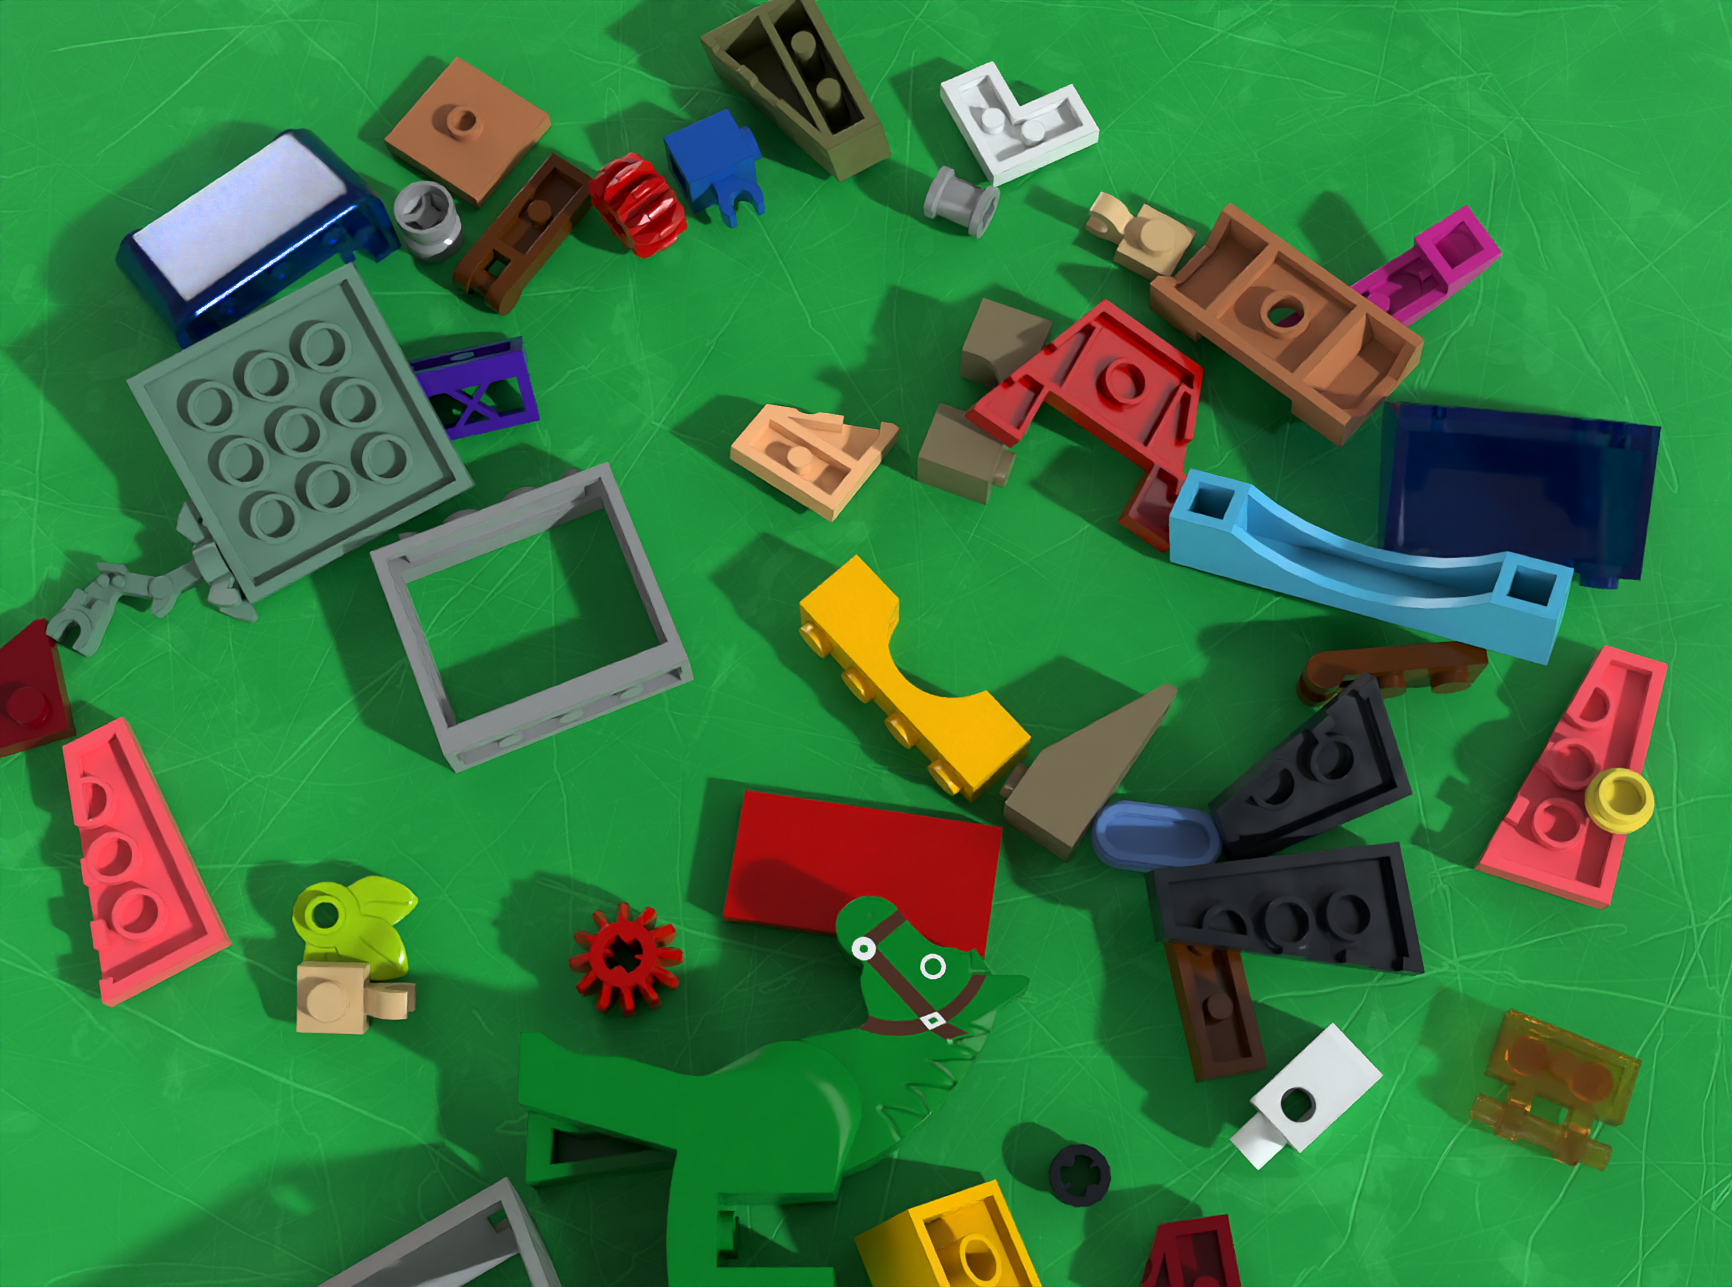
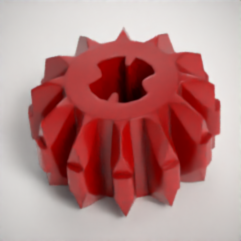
[588,152,687,259]
[569,902,684,1018]

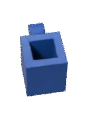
[663,108,765,229]

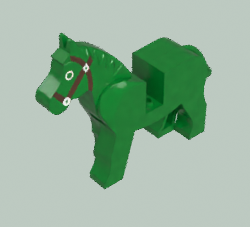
[517,896,1030,1287]

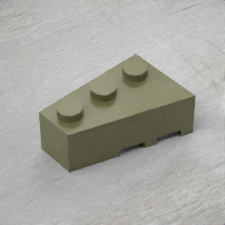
[699,0,892,182]

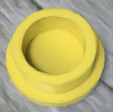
[1585,768,1654,834]

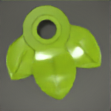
[292,875,418,981]

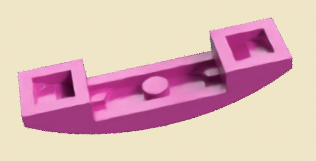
[1275,205,1502,328]

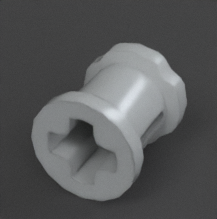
[923,166,1000,239]

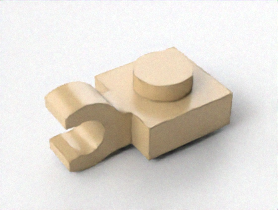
[1085,192,1197,281]
[296,961,416,1034]

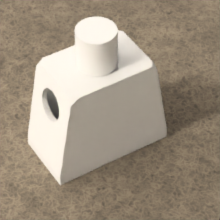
[1229,1023,1383,1170]

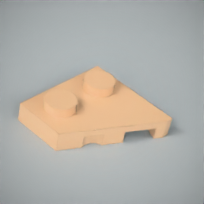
[730,404,900,523]

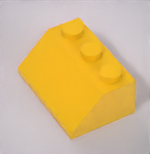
[853,1179,1042,1287]

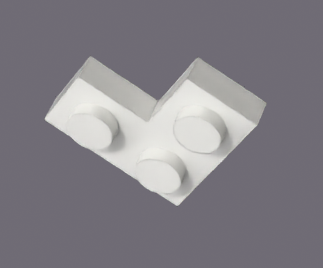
[940,61,1099,187]

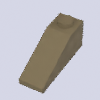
[999,683,1178,863]

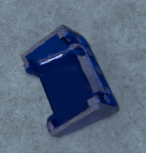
[115,128,402,351]
[1377,400,1661,590]

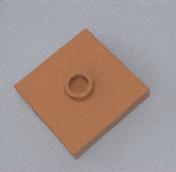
[384,56,551,209]

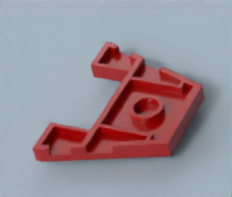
[964,299,1204,553]

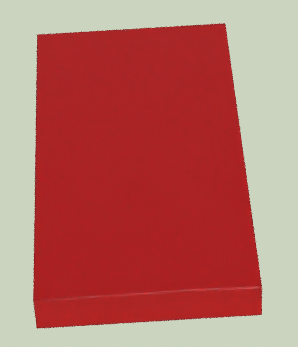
[723,790,1003,960]

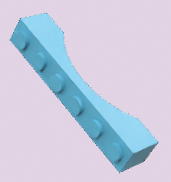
[1169,468,1574,666]

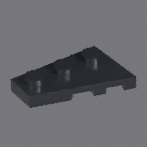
[1208,671,1413,861]

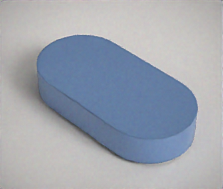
[1090,800,1223,873]

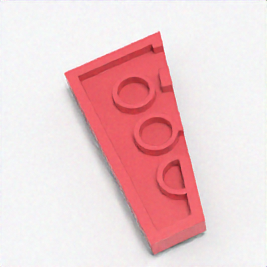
[1474,645,1668,910]
[62,717,232,1008]

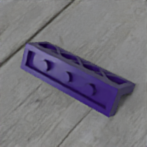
[408,336,540,440]

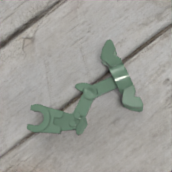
[46,498,258,658]

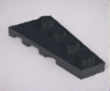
[1144,842,1425,976]

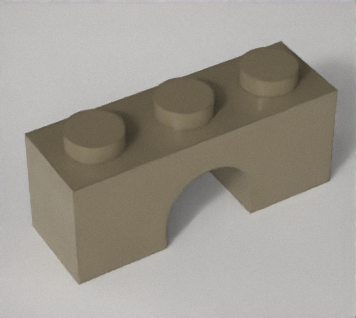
[917,298,1053,505]

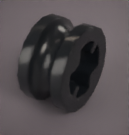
[1049,1144,1111,1208]

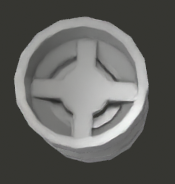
[393,181,464,263]

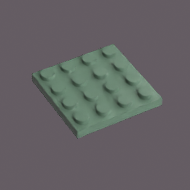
[125,262,476,604]

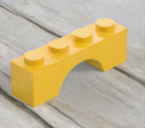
[799,554,1031,804]

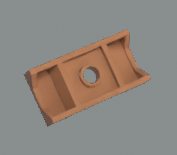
[1150,203,1425,448]

